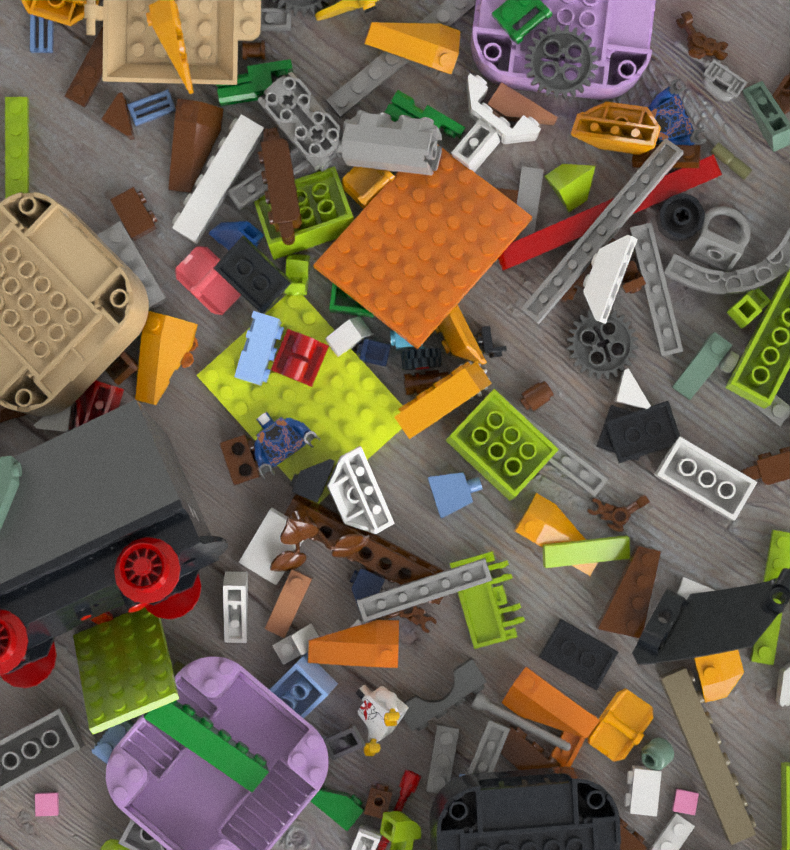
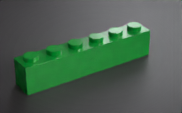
[143,700,269,793]

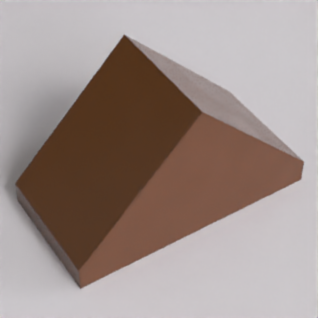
[101,92,135,140]

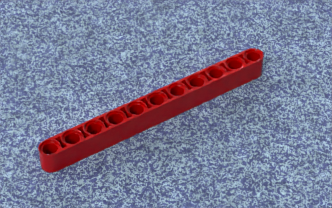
[498,154,722,271]

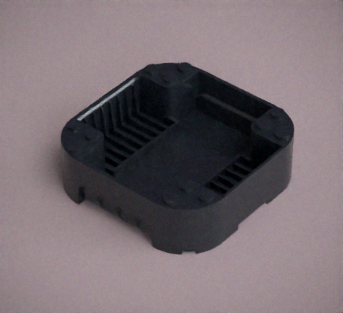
[430,767,621,850]

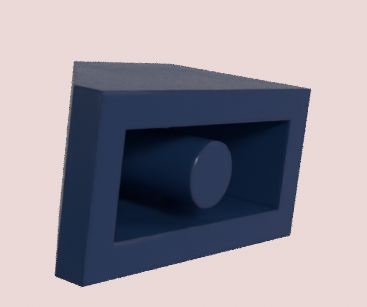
[350,567,385,619]

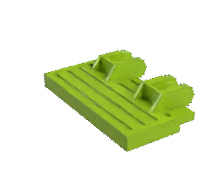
[449,551,525,649]

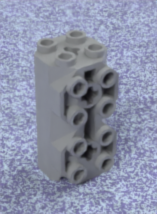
[258,71,344,172]
[338,110,442,175]

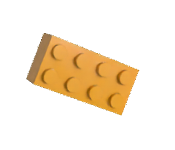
[395,362,492,439]

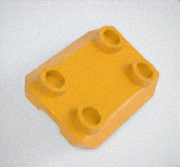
[341,166,395,209]
[587,688,653,762]

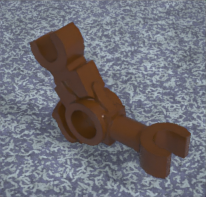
[676,11,728,60]
[587,494,650,532]
[376,604,437,633]

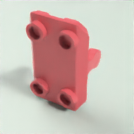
[175,246,242,315]

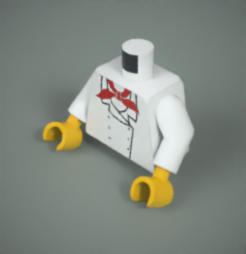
[356,685,409,756]

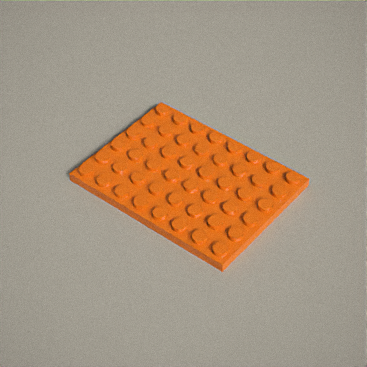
[314,144,532,349]

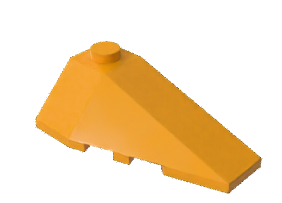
[364,22,460,75]

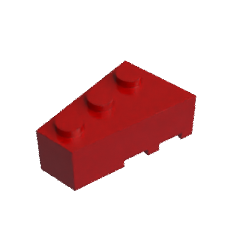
[75,380,124,427]

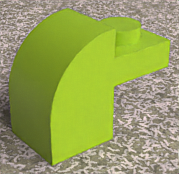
[284,254,310,296]
[726,288,771,329]
[380,811,421,850]

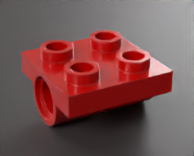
[271,329,329,387]

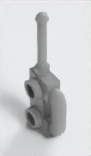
[674,41,748,101]

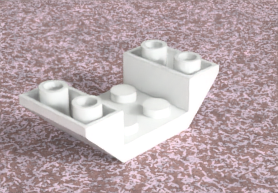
[466,73,541,144]

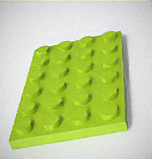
[73,608,179,734]

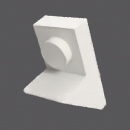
[272,623,319,665]

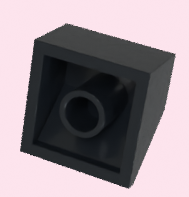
[290,459,336,502]

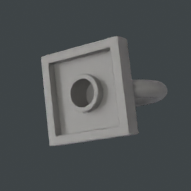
[688,206,751,272]

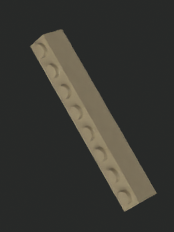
[658,666,757,845]

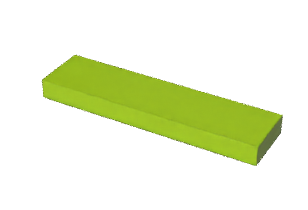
[542,535,630,568]

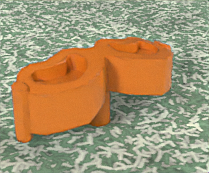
[180,337,198,368]

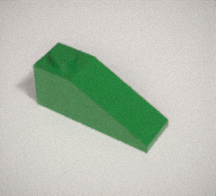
[310,787,364,831]

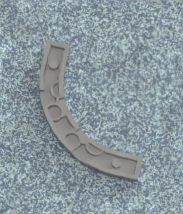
[664,228,790,295]

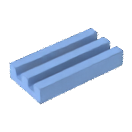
[30,14,54,53]
[127,89,176,126]

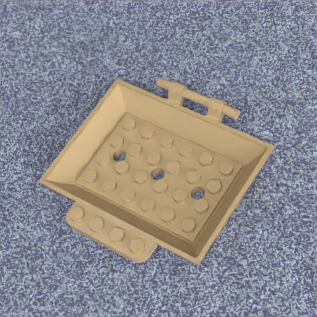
[84,0,261,85]

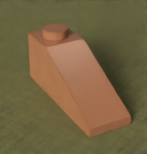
[487,82,558,125]
[265,569,313,638]

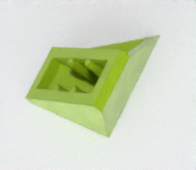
[544,164,595,212]

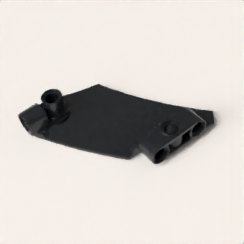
[632,568,790,666]

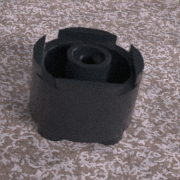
[656,193,705,241]

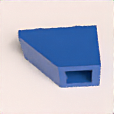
[209,221,265,250]

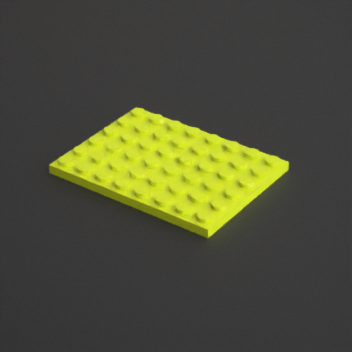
[196,294,402,504]

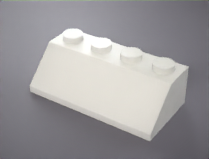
[654,437,757,521]

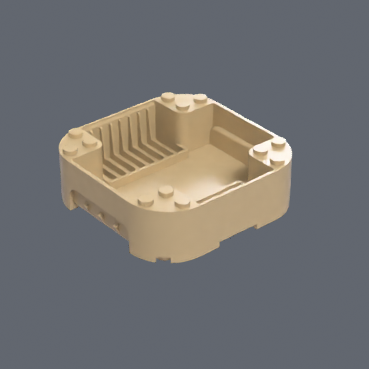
[0,192,149,416]

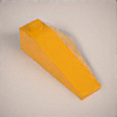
[146,0,194,94]
[135,311,198,405]
[514,493,598,576]

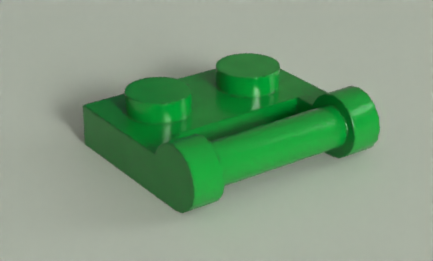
[492,0,553,45]

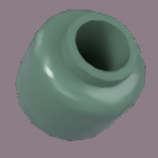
[641,737,674,771]

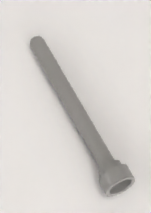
[471,692,571,751]

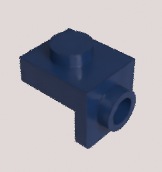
[357,338,391,367]

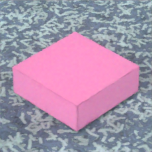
[672,788,699,815]
[35,792,59,817]

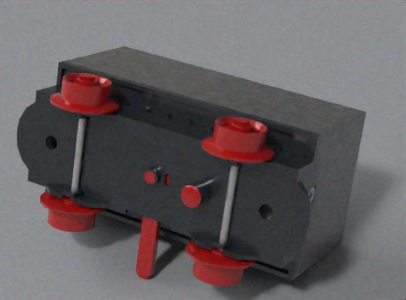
[0,400,228,688]

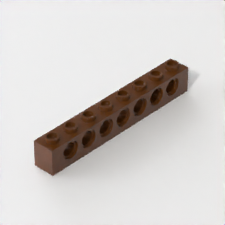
[284,494,444,605]

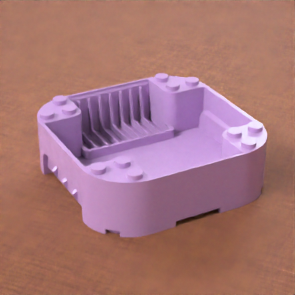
[471,0,656,100]
[106,657,329,850]

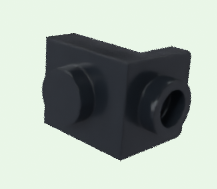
[477,326,507,358]

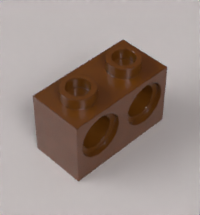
[220,435,261,485]

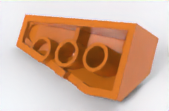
[308,620,399,668]
[501,667,600,739]

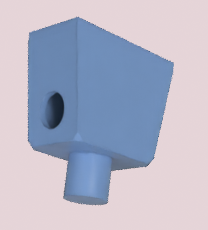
[428,472,483,518]

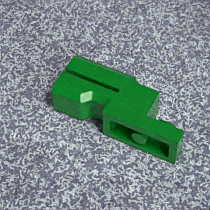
[216,59,293,106]
[384,90,465,139]

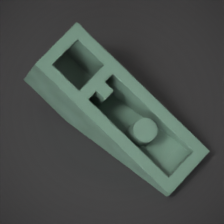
[742,81,790,152]
[672,332,732,400]
[0,456,22,531]

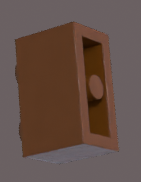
[110,187,158,241]

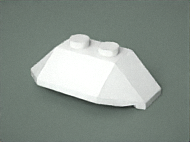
[583,235,638,324]
[327,446,395,534]

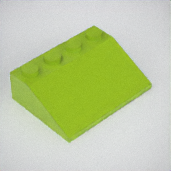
[254,166,354,260]
[445,389,559,501]

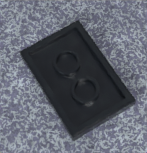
[213,235,292,314]
[604,401,680,464]
[538,618,619,691]

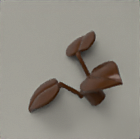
[270,509,369,572]

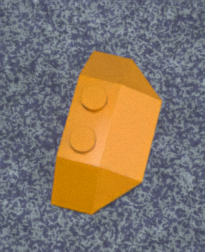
[21,0,100,26]
[571,101,661,155]
[435,304,487,366]
[693,650,744,703]

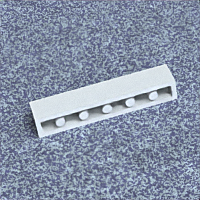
[172,114,264,244]

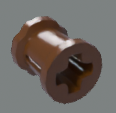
[242,40,265,60]

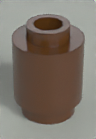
[520,381,554,412]

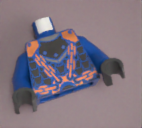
[648,79,707,145]
[254,412,321,480]

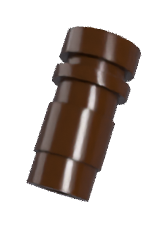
[403,370,449,396]

